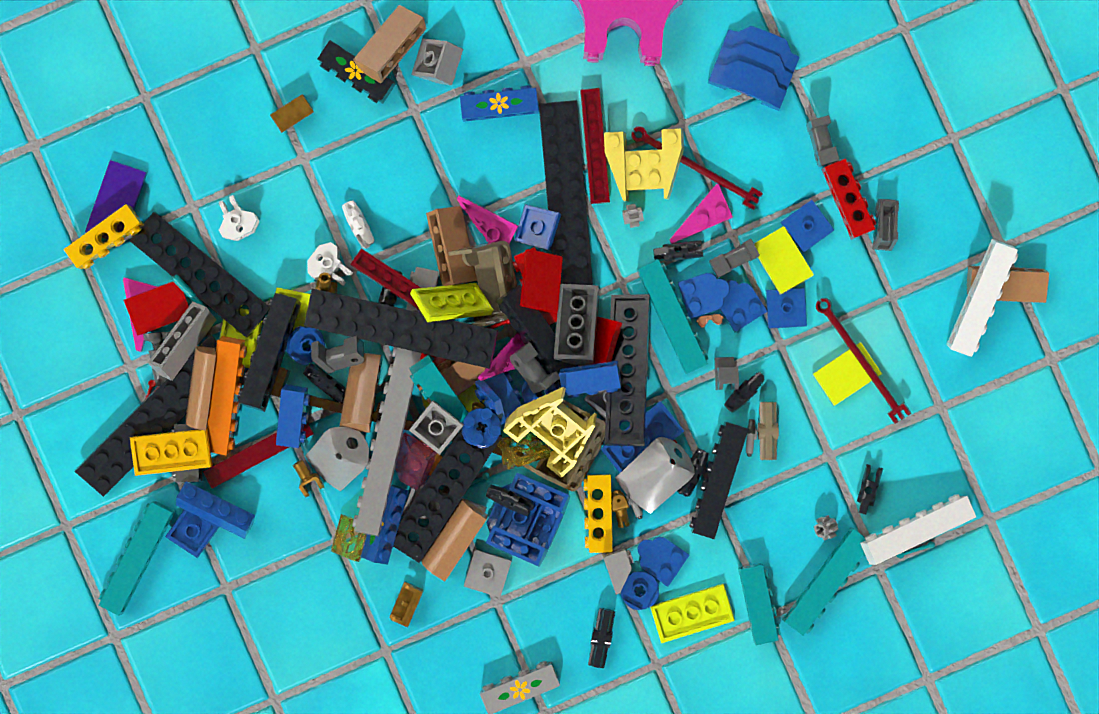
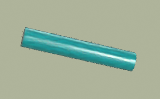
[171,274,208,308]

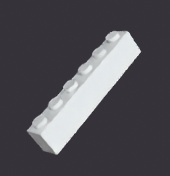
[947,239,1018,357]
[860,494,976,565]

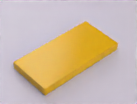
[130,428,212,476]

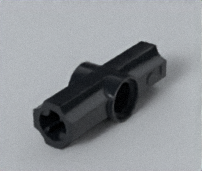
[588,608,616,668]

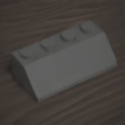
[554,284,600,366]

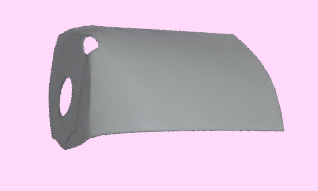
[305,427,369,491]
[615,437,695,513]

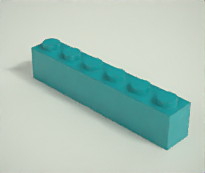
[637,260,709,374]
[98,501,176,616]
[782,527,866,636]

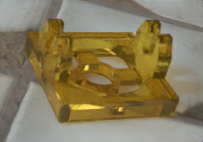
[497,431,551,470]
[331,514,367,562]

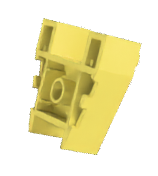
[604,128,684,201]
[503,387,597,478]

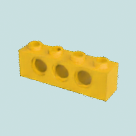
[63,204,144,270]
[584,474,612,553]

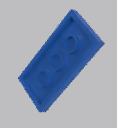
[600,401,684,473]

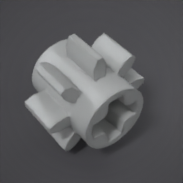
[622,204,644,228]
[814,515,838,540]

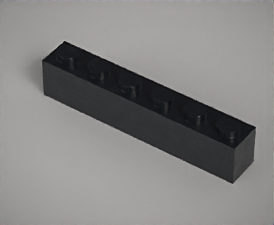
[496,285,578,390]
[238,293,301,412]
[689,422,748,539]

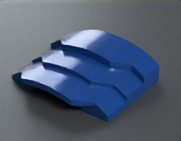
[708,26,800,111]
[486,473,570,567]

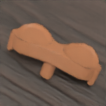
[696,314,724,327]

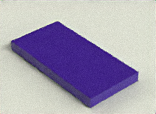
[85,160,147,245]

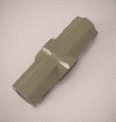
[757,402,779,460]

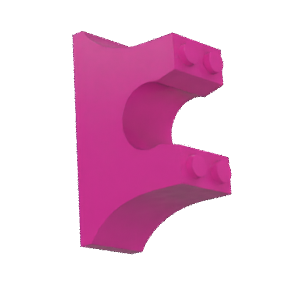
[572,0,683,66]

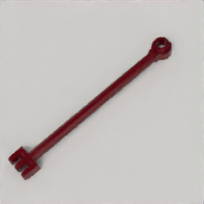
[631,126,763,210]
[816,298,912,424]

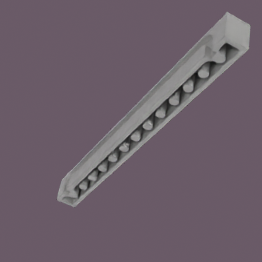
[353,267,439,537]

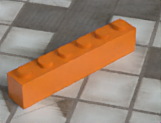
[207,336,247,455]

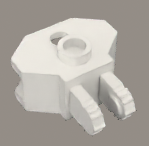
[219,195,260,241]
[307,242,353,286]

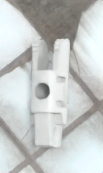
[342,200,374,249]

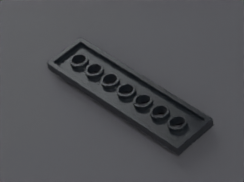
[130,212,270,338]
[604,294,650,446]
[393,424,502,563]

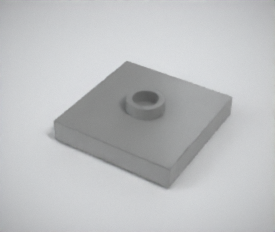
[464,549,512,598]

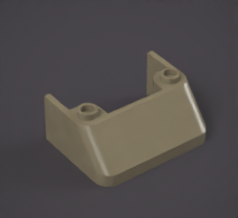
[448,241,517,326]
[523,400,605,491]

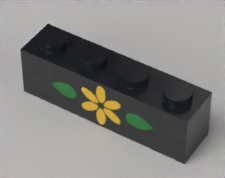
[317,40,395,104]

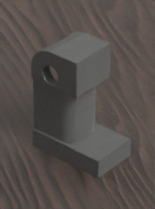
[806,115,839,167]
[872,199,899,251]
[709,239,760,278]
[311,336,364,374]
[510,343,560,394]
[714,357,739,390]

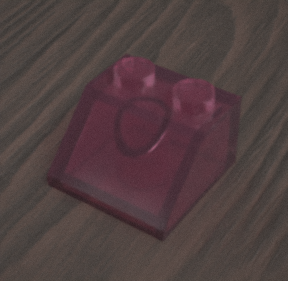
[395,433,437,490]

